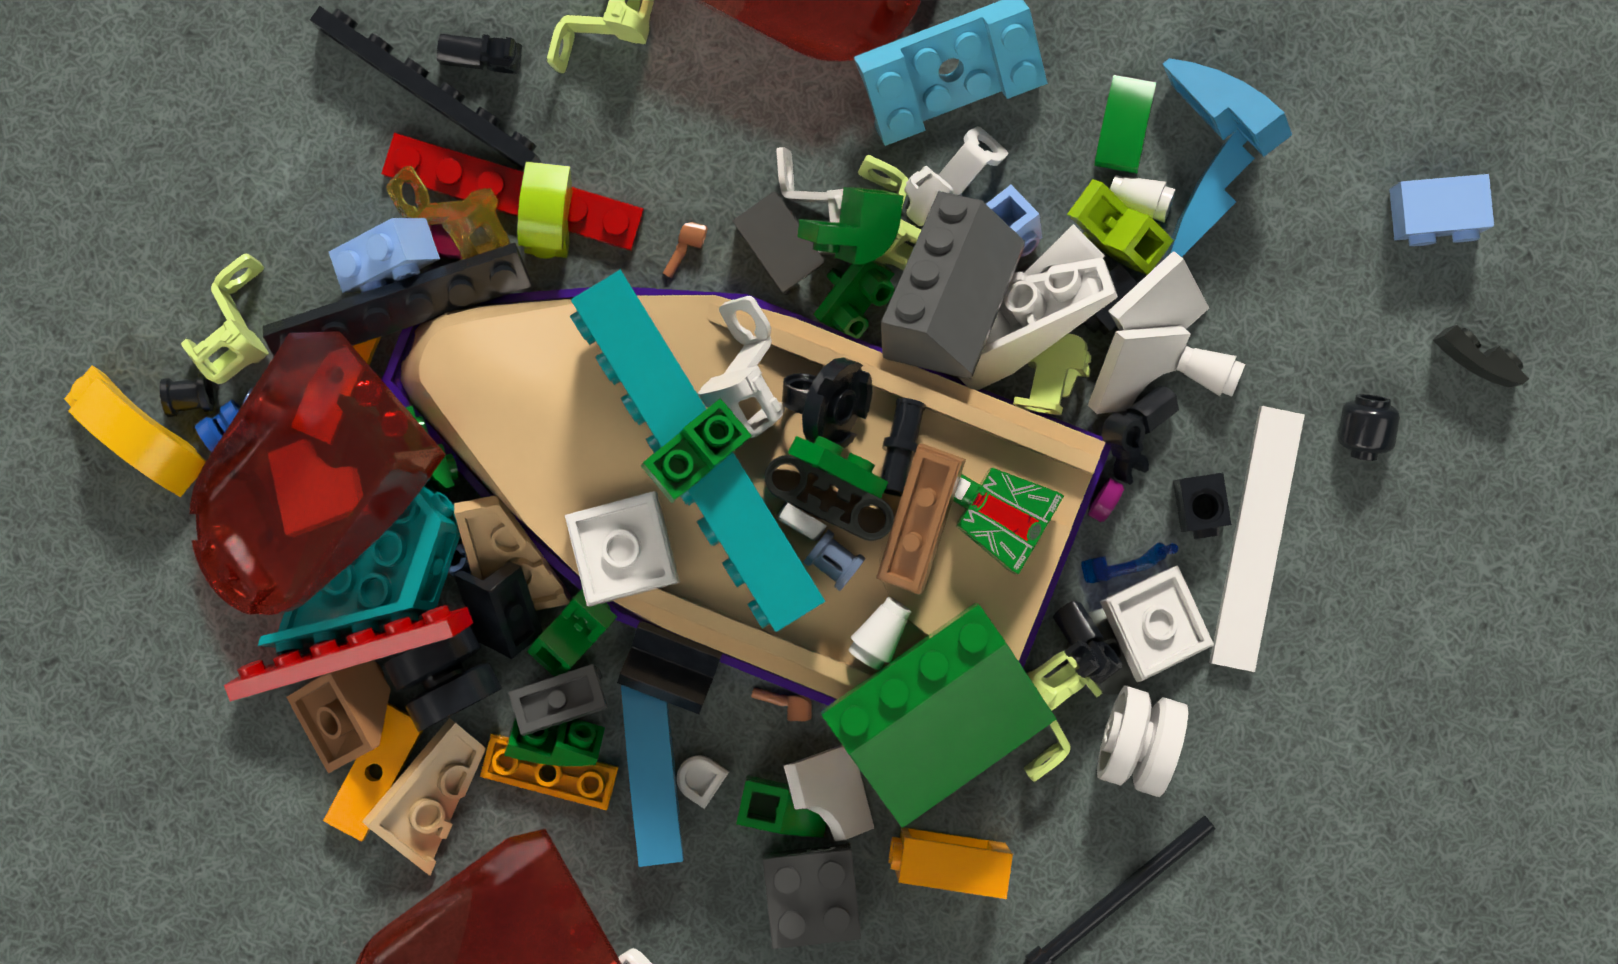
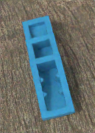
[1163,130,1255,260]
[621,685,684,867]

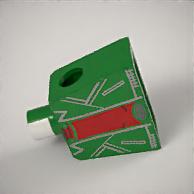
[953,468,1064,574]

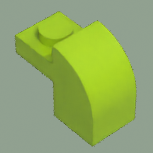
[517,162,573,259]
[1067,179,1174,275]

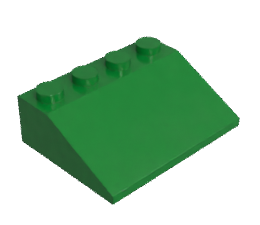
[821,603,1057,828]

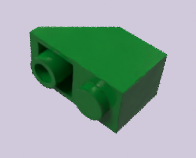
[736,775,827,838]

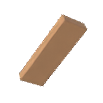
[876,443,966,594]

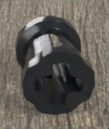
[159,373,215,417]

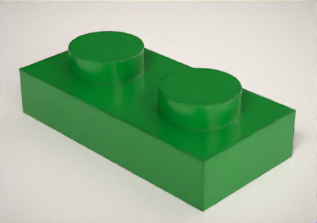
[788,436,888,499]

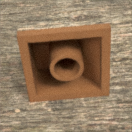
[286,660,390,773]

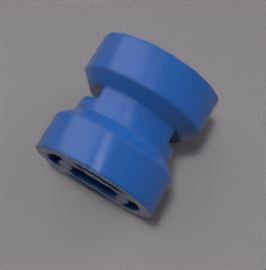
[195,399,258,460]

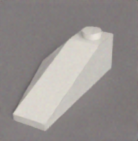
[958,258,1118,391]

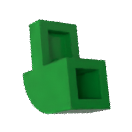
[797,187,904,264]
[527,588,617,677]

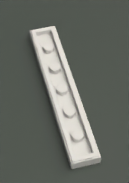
[1209,406,1305,672]

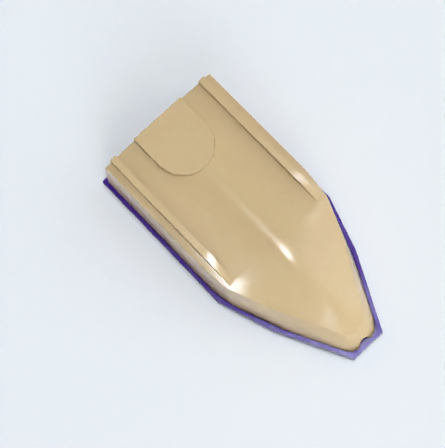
[381,287,1111,706]

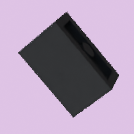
[454,561,543,659]
[617,621,723,714]

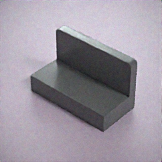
[732,192,825,295]
[508,664,608,736]

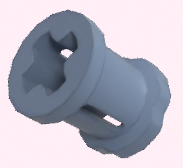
[803,529,866,591]

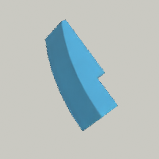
[1163,58,1292,157]

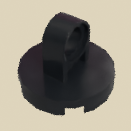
[782,357,873,449]

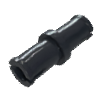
[880,398,926,497]

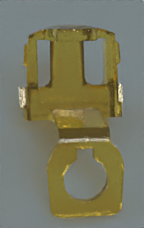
[386,166,510,260]

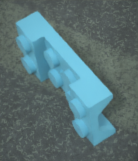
[854,0,1048,146]

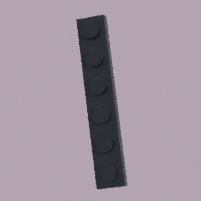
[310,6,541,170]
[262,242,531,370]

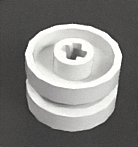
[1097,686,1188,797]

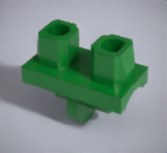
[813,261,895,339]

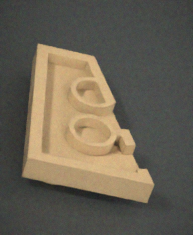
[454,495,571,611]
[362,718,486,876]

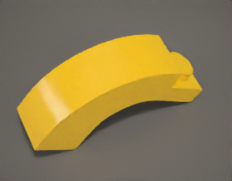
[64,365,209,497]

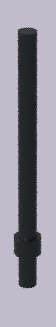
[1023,815,1216,964]

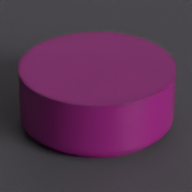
[1087,477,1124,523]

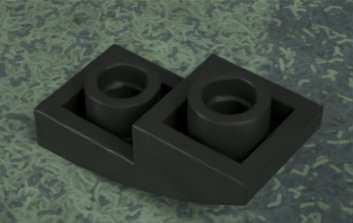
[1433,325,1529,388]

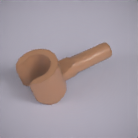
[663,222,708,278]
[752,687,812,721]

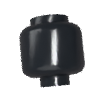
[1338,394,1400,461]

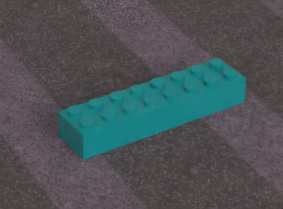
[570,269,826,632]

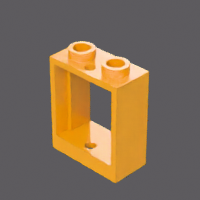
[888,827,1013,899]

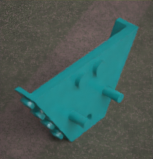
[257,393,460,654]

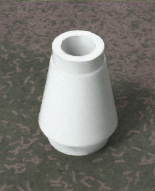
[1110,175,1176,223]
[1176,346,1245,397]
[848,597,911,670]

